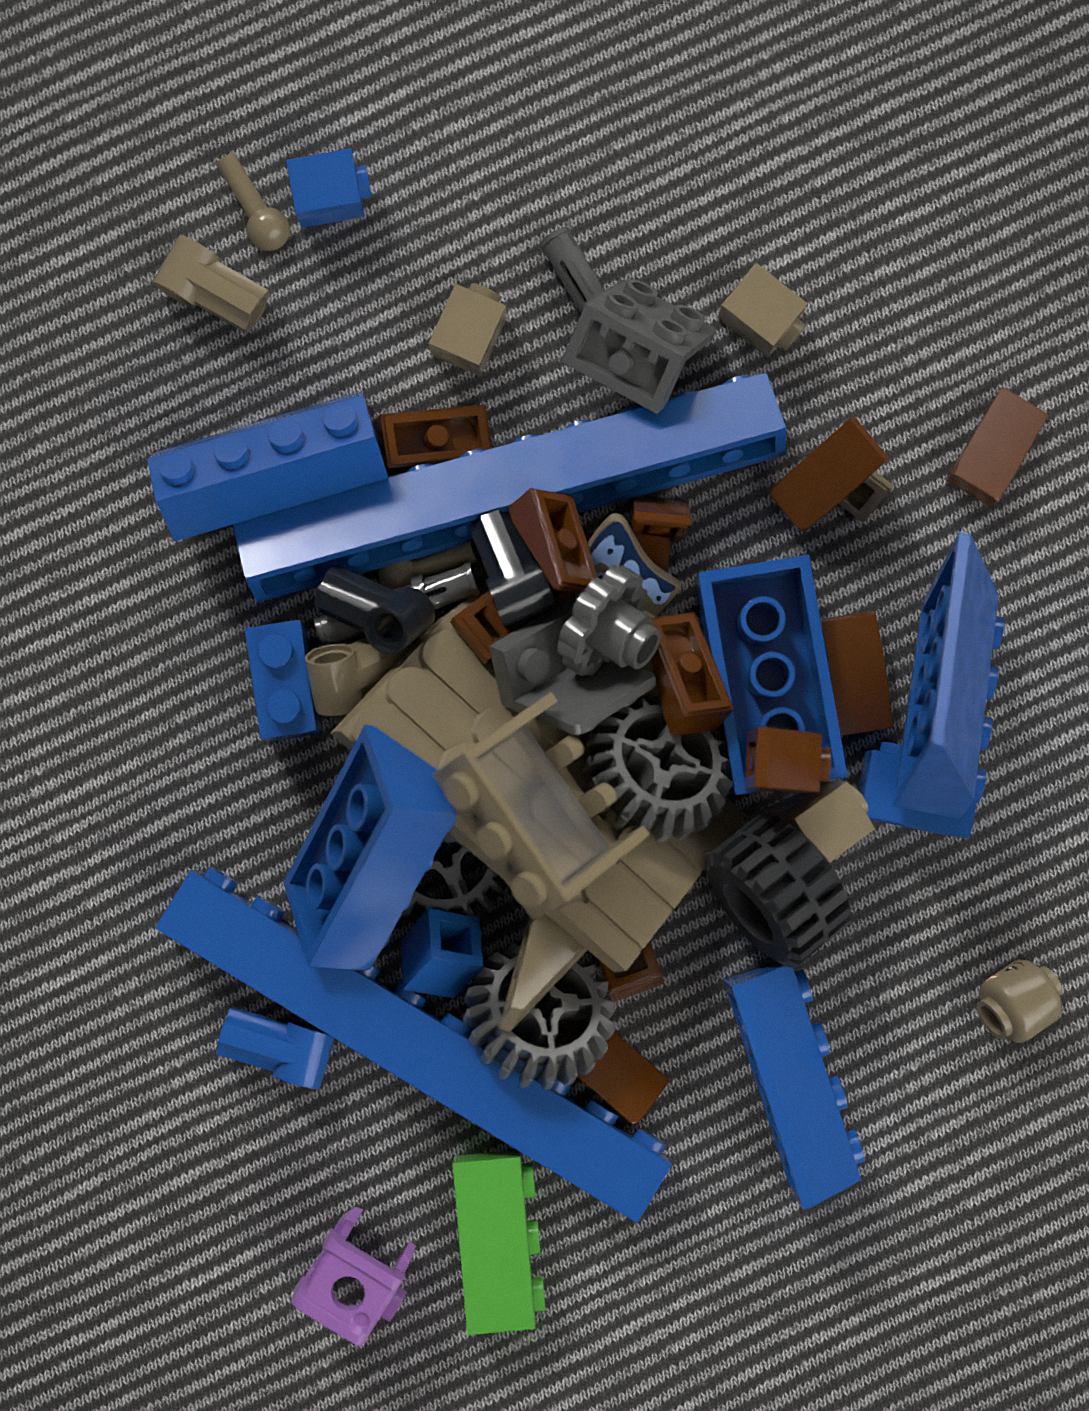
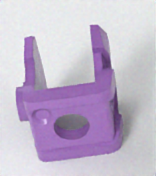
[292,1207,416,1346]

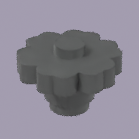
[557,566,661,676]

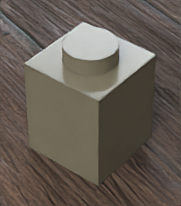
[717,263,808,357]
[428,283,507,377]

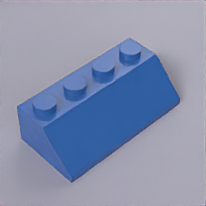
[147,390,388,542]
[283,725,457,970]
[723,962,865,1210]

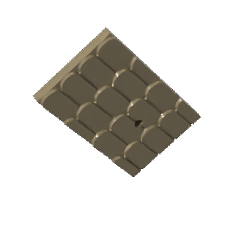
[330,594,747,972]

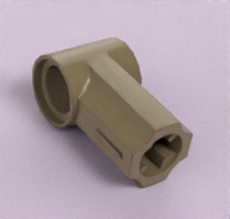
[152,235,270,334]
[305,637,412,716]

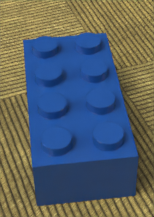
[694,554,848,797]

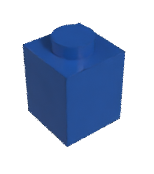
[286,148,372,228]
[400,908,483,998]

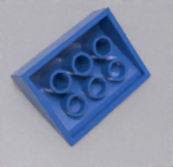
[894,531,1005,819]

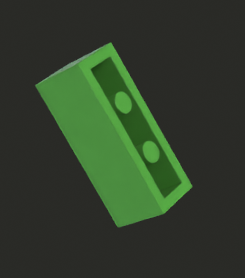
[452,1150,546,1335]

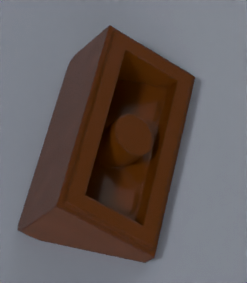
[554,1025,670,1126]

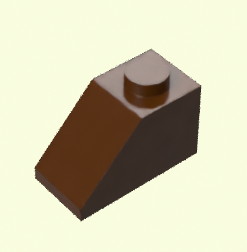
[745,727,831,793]

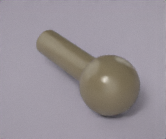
[215,152,290,251]
[378,540,479,590]

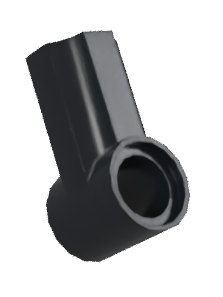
[469,510,557,627]
[314,565,435,655]

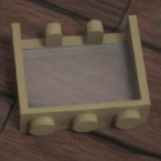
[432,692,650,921]

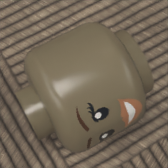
[977,959,1062,1043]

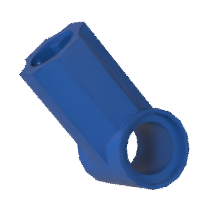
[216,1007,335,1089]

